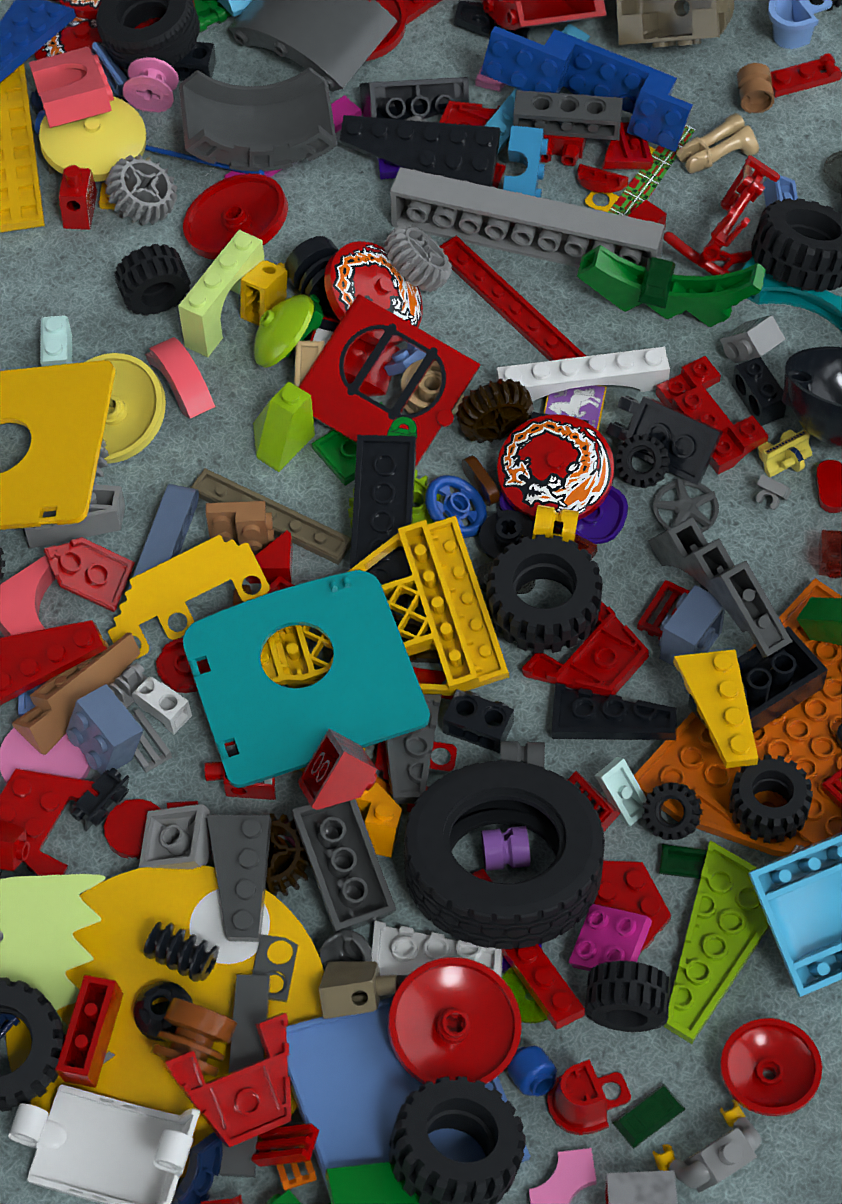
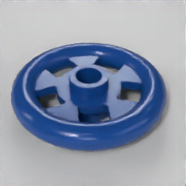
[425,475,487,538]

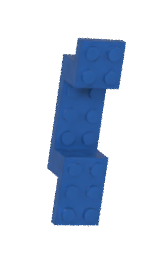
[480,26,693,152]

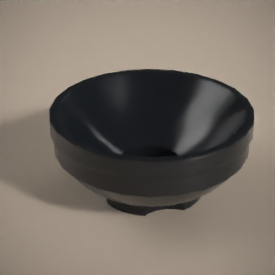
[133,981,193,1042]

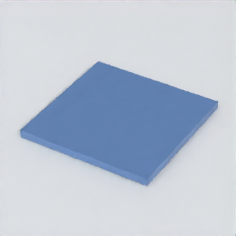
[286,997,531,1189]

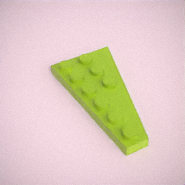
[664,840,770,1044]

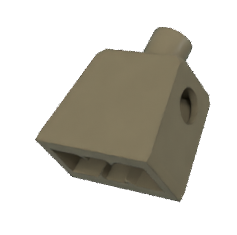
[319,961,399,1019]

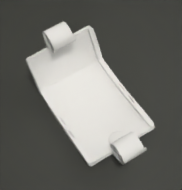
[8,1085,200,1204]

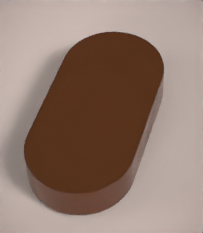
[461,455,500,506]

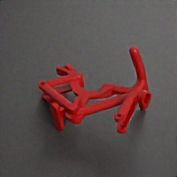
[663,155,780,275]

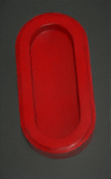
[816,460,842,513]

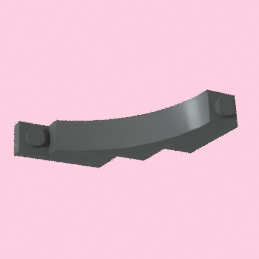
[648,517,793,658]

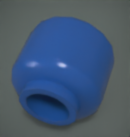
[507,1046,557,1096]

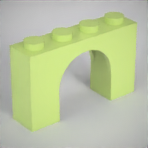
[178,230,265,357]

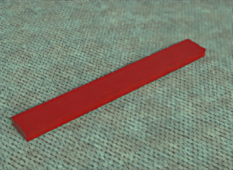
[439,235,586,361]

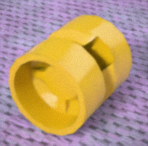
[532,505,579,543]

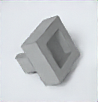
[756,474,792,510]

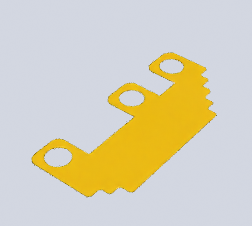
[108,535,270,660]

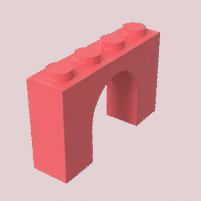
[29,46,114,128]

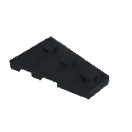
[454,0,531,39]

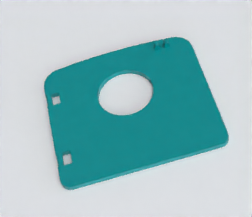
[183,570,430,788]

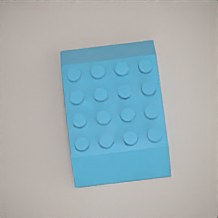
[748,832,842,997]

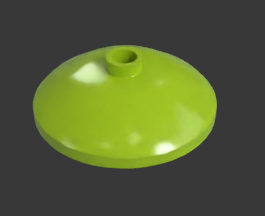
[254,294,314,368]

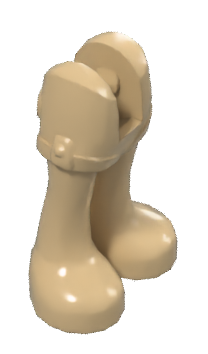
[676,113,759,173]

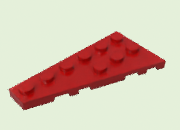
[0,620,107,705]

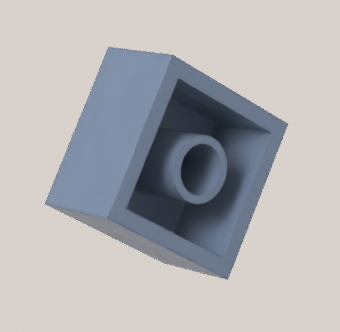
[658,585,725,668]
[66,684,144,775]

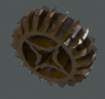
[456,378,534,444]
[265,813,312,897]

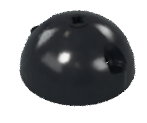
[781,346,842,449]

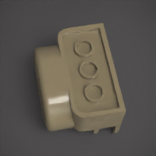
[616,0,734,48]

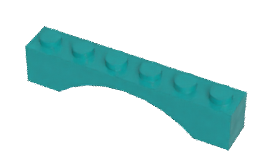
[742,256,842,332]

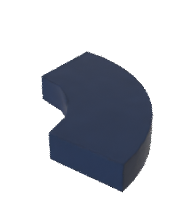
[171,1132,223,1204]

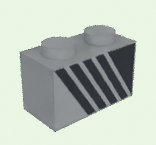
[720,315,786,363]

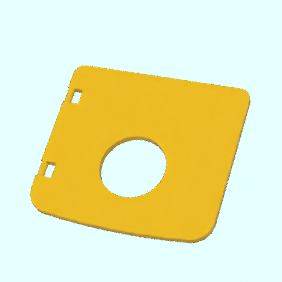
[0,360,116,530]

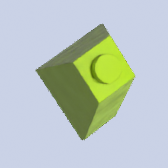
[253,381,315,472]

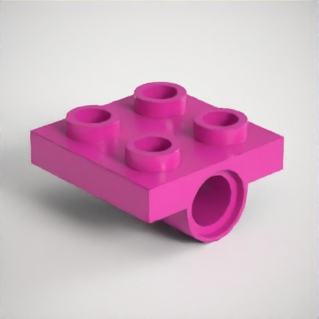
[568,904,652,971]

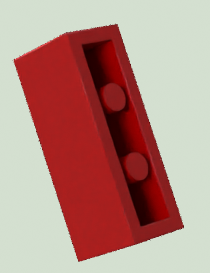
[56,975,124,1088]

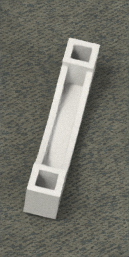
[497,347,670,402]

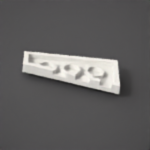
[372,921,503,982]

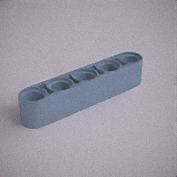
[128,484,199,590]

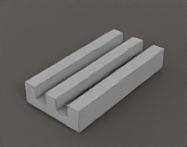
[132,709,172,773]

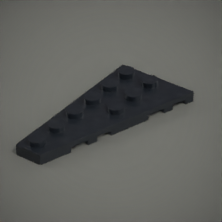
[340,115,501,187]

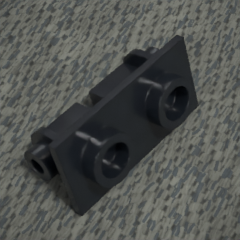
[71,768,129,831]

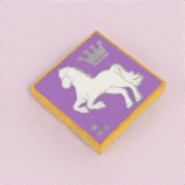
[544,385,607,431]

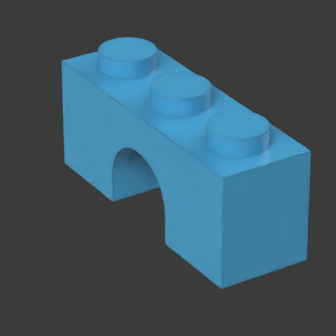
[503,125,548,198]

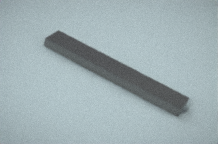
[220,974,271,1178]

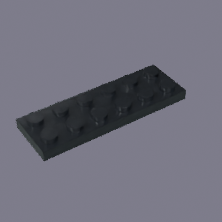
[350,435,417,609]

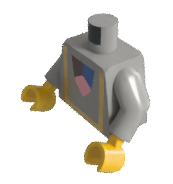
[652,1100,761,1193]

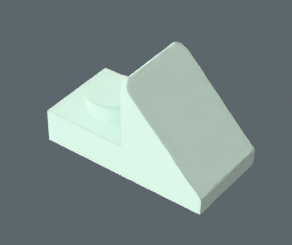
[595,757,647,827]

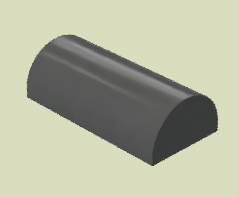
[291,799,396,933]

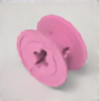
[122,57,179,113]

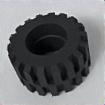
[114,244,191,316]
[729,755,813,843]
[585,961,671,1032]

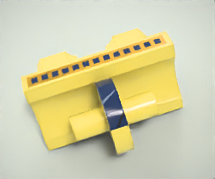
[758,429,812,478]

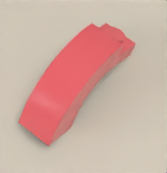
[145,337,215,419]

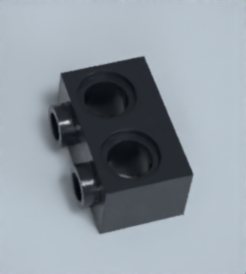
[172,42,216,81]
[732,357,786,426]
[443,689,514,753]

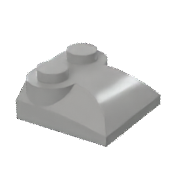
[139,804,211,869]

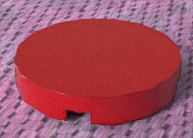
[156,638,211,693]
[104,799,160,859]

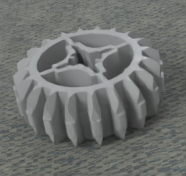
[105,154,178,225]
[384,223,452,292]

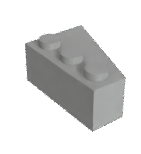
[24,485,125,548]

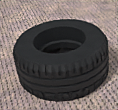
[96,0,200,69]

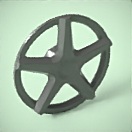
[653,478,719,532]

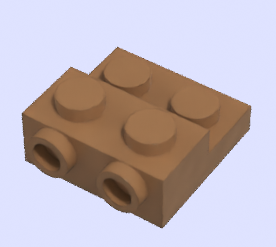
[206,501,275,555]

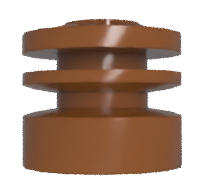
[151,998,238,1077]

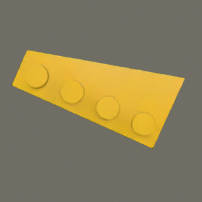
[673,649,758,768]

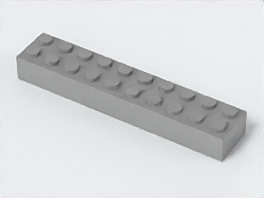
[390,167,665,268]

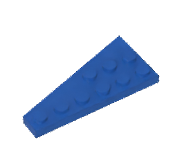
[0,0,76,83]

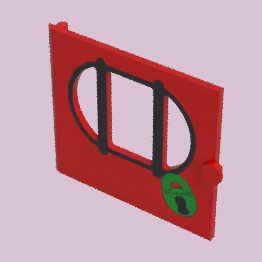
[299,294,481,468]

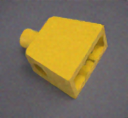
[240,260,287,326]

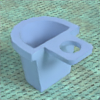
[768,0,833,49]

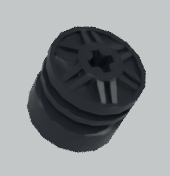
[284,236,339,311]

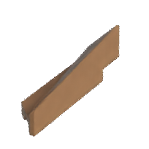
[12,633,140,755]

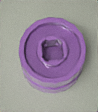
[481,826,530,871]

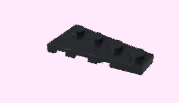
[551,683,677,740]

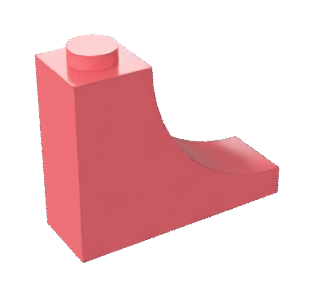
[0,555,56,637]

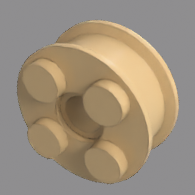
[401,359,464,416]

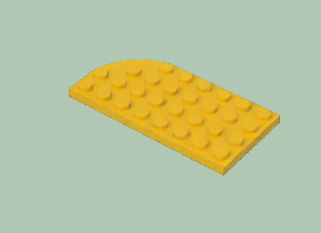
[0,63,45,233]

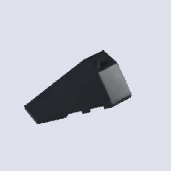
[359,77,469,120]

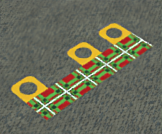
[585,125,695,216]

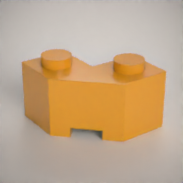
[356,782,402,858]

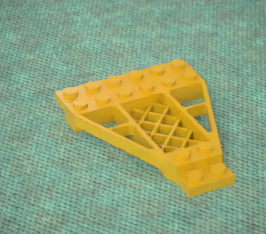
[261,516,510,696]

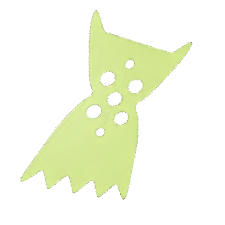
[0,874,106,1035]

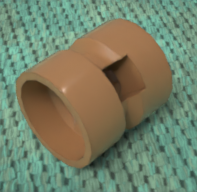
[737,63,775,113]

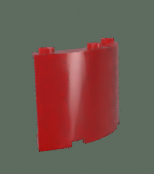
[481,0,606,30]

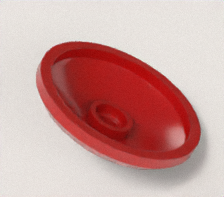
[720,1018,822,1116]

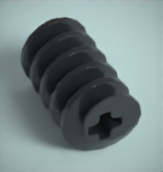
[144,922,219,982]

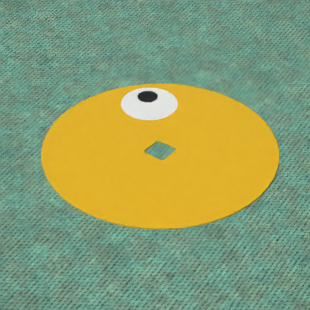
[6,865,324,1178]

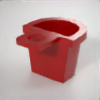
[547,1059,631,1136]

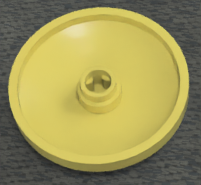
[39,96,146,182]
[85,353,166,464]

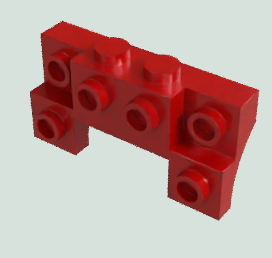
[656,356,769,475]

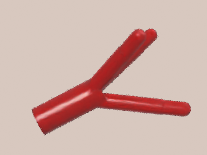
[716,249,752,270]

